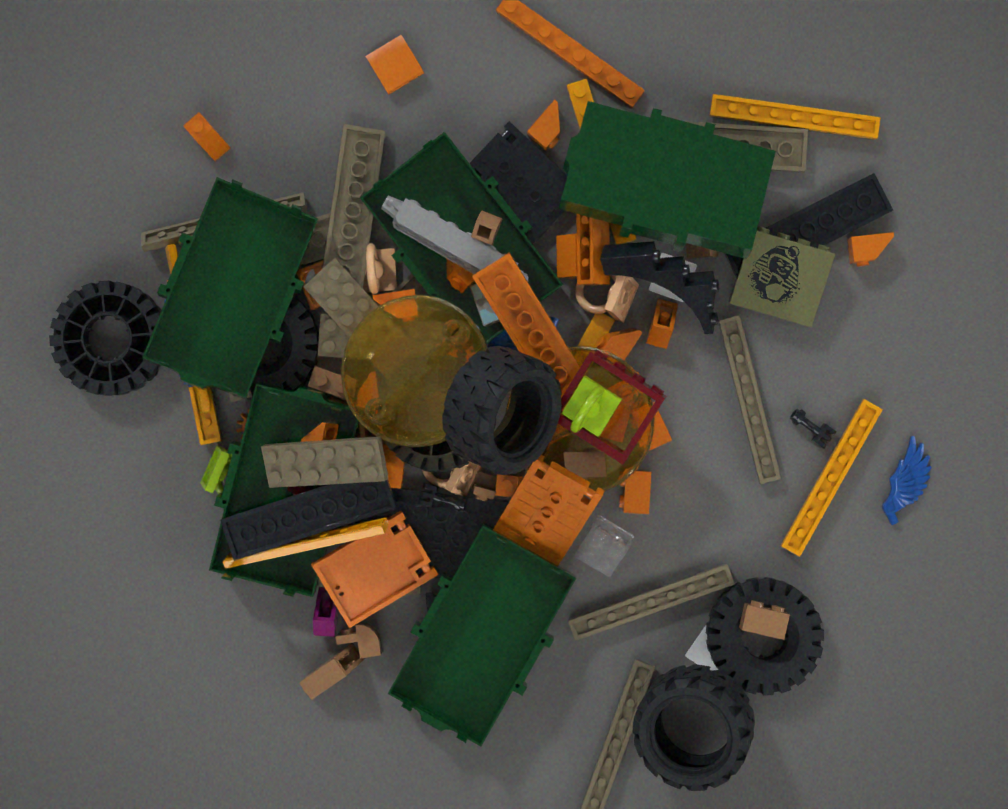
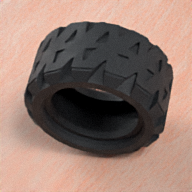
[442,346,562,475]
[632,664,755,791]

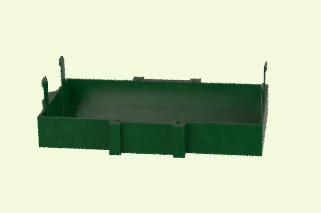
[559,101,776,259]
[360,131,563,350]
[142,177,318,400]
[209,382,363,597]
[388,523,576,746]

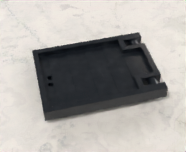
[470,121,567,245]

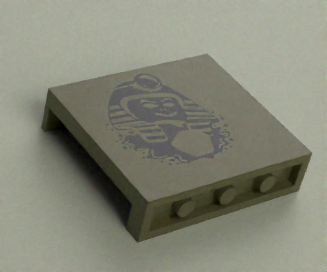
[728,226,835,327]

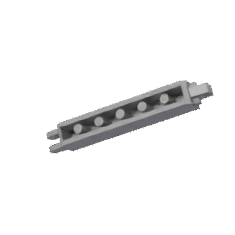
[381,196,528,281]

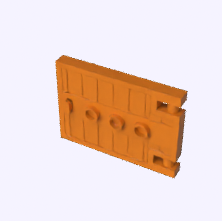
[493,455,605,566]
[311,511,438,628]

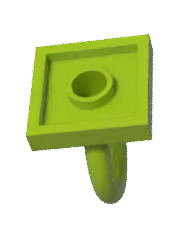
[562,376,622,437]
[200,445,232,494]

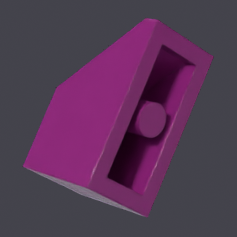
[313,587,340,637]

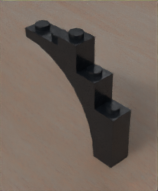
[600,241,719,334]

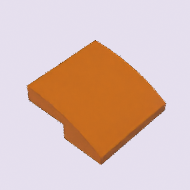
[365,35,424,95]

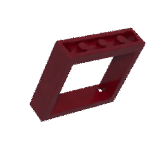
[558,349,667,465]

